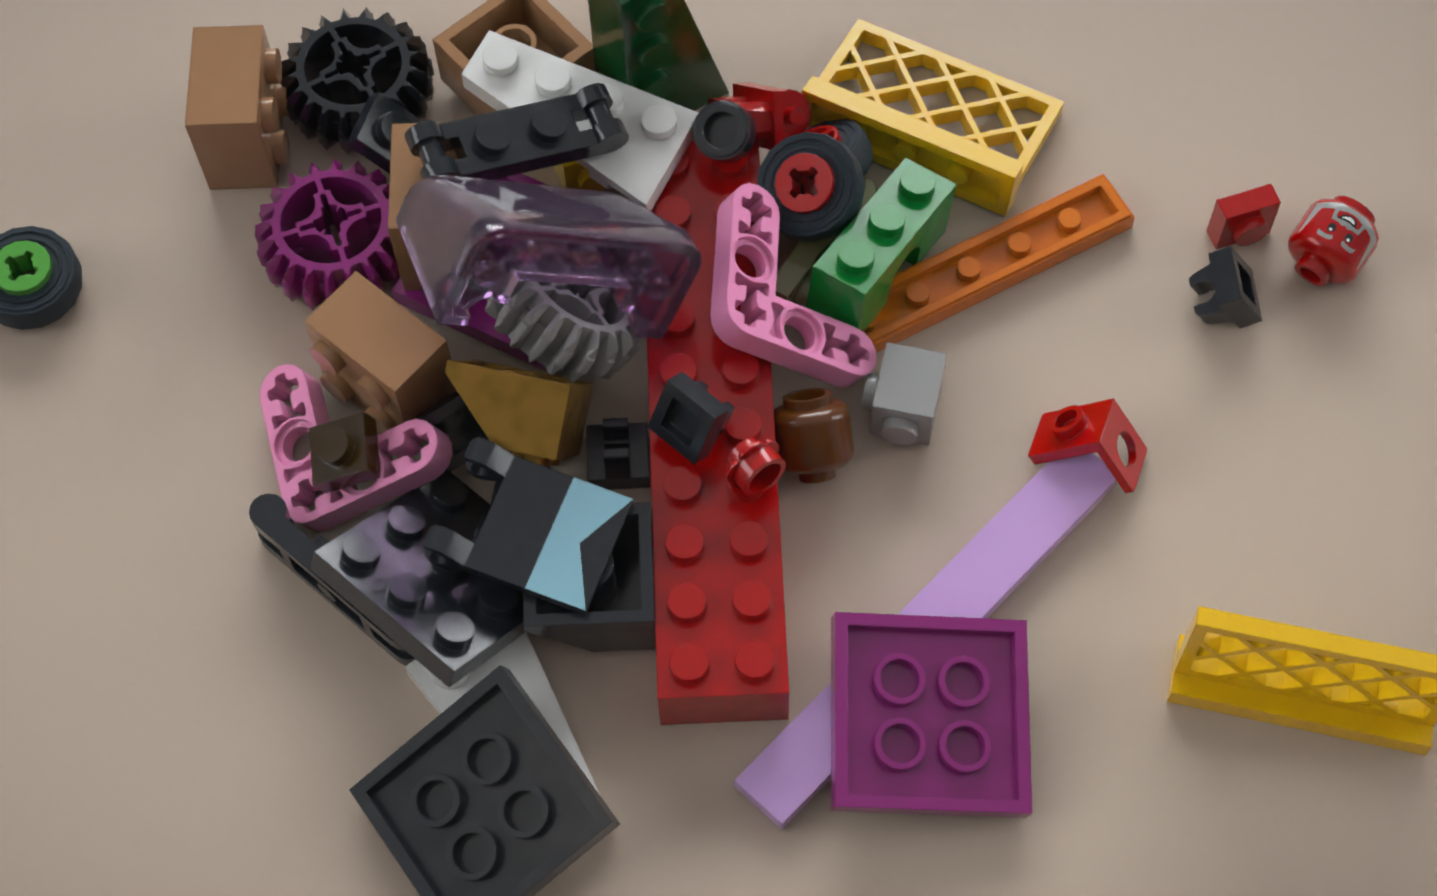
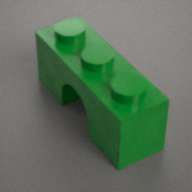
[806,158,957,332]

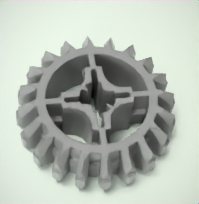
[482,234,646,384]

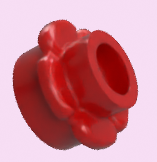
[725,437,786,497]

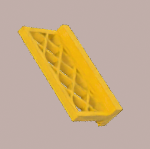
[802,19,1064,217]
[1167,606,1437,756]

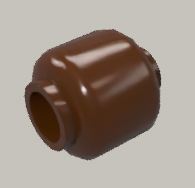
[774,388,854,483]

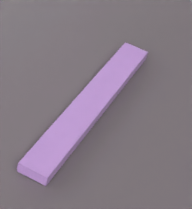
[734,453,1118,830]

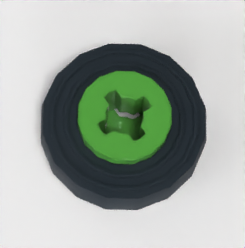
[0,226,82,330]

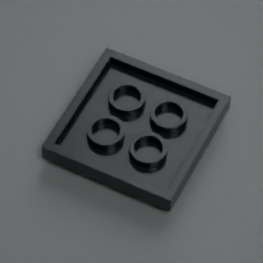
[310,469,526,688]
[349,665,620,896]

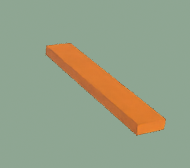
[822,173,1135,364]

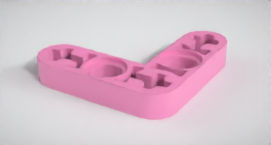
[710,183,877,388]
[260,364,453,531]

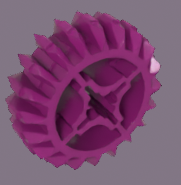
[255,158,401,311]

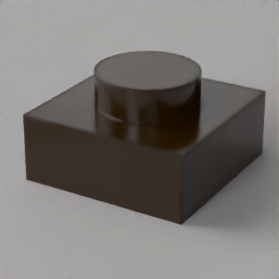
[309,412,380,493]

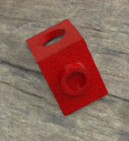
[1028,398,1147,493]

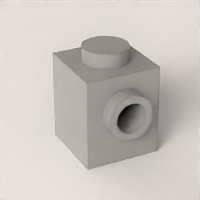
[861,342,947,445]

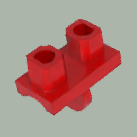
[708,82,811,150]

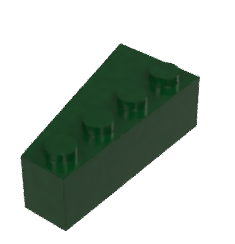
[588,0,729,111]

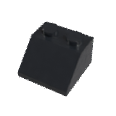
[523,502,656,652]

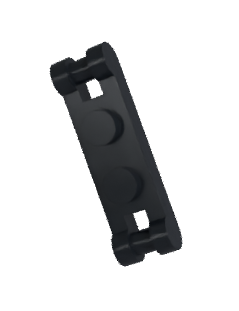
[405,83,629,193]
[249,493,415,666]

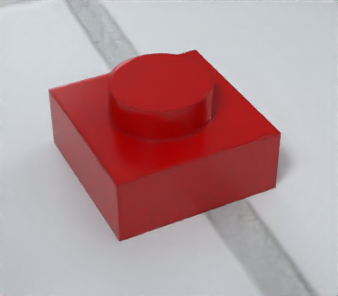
[1206,183,1281,250]

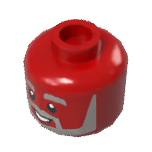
[1288,195,1379,286]

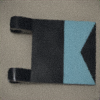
[424,437,634,616]

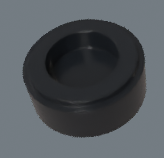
[693,100,756,163]

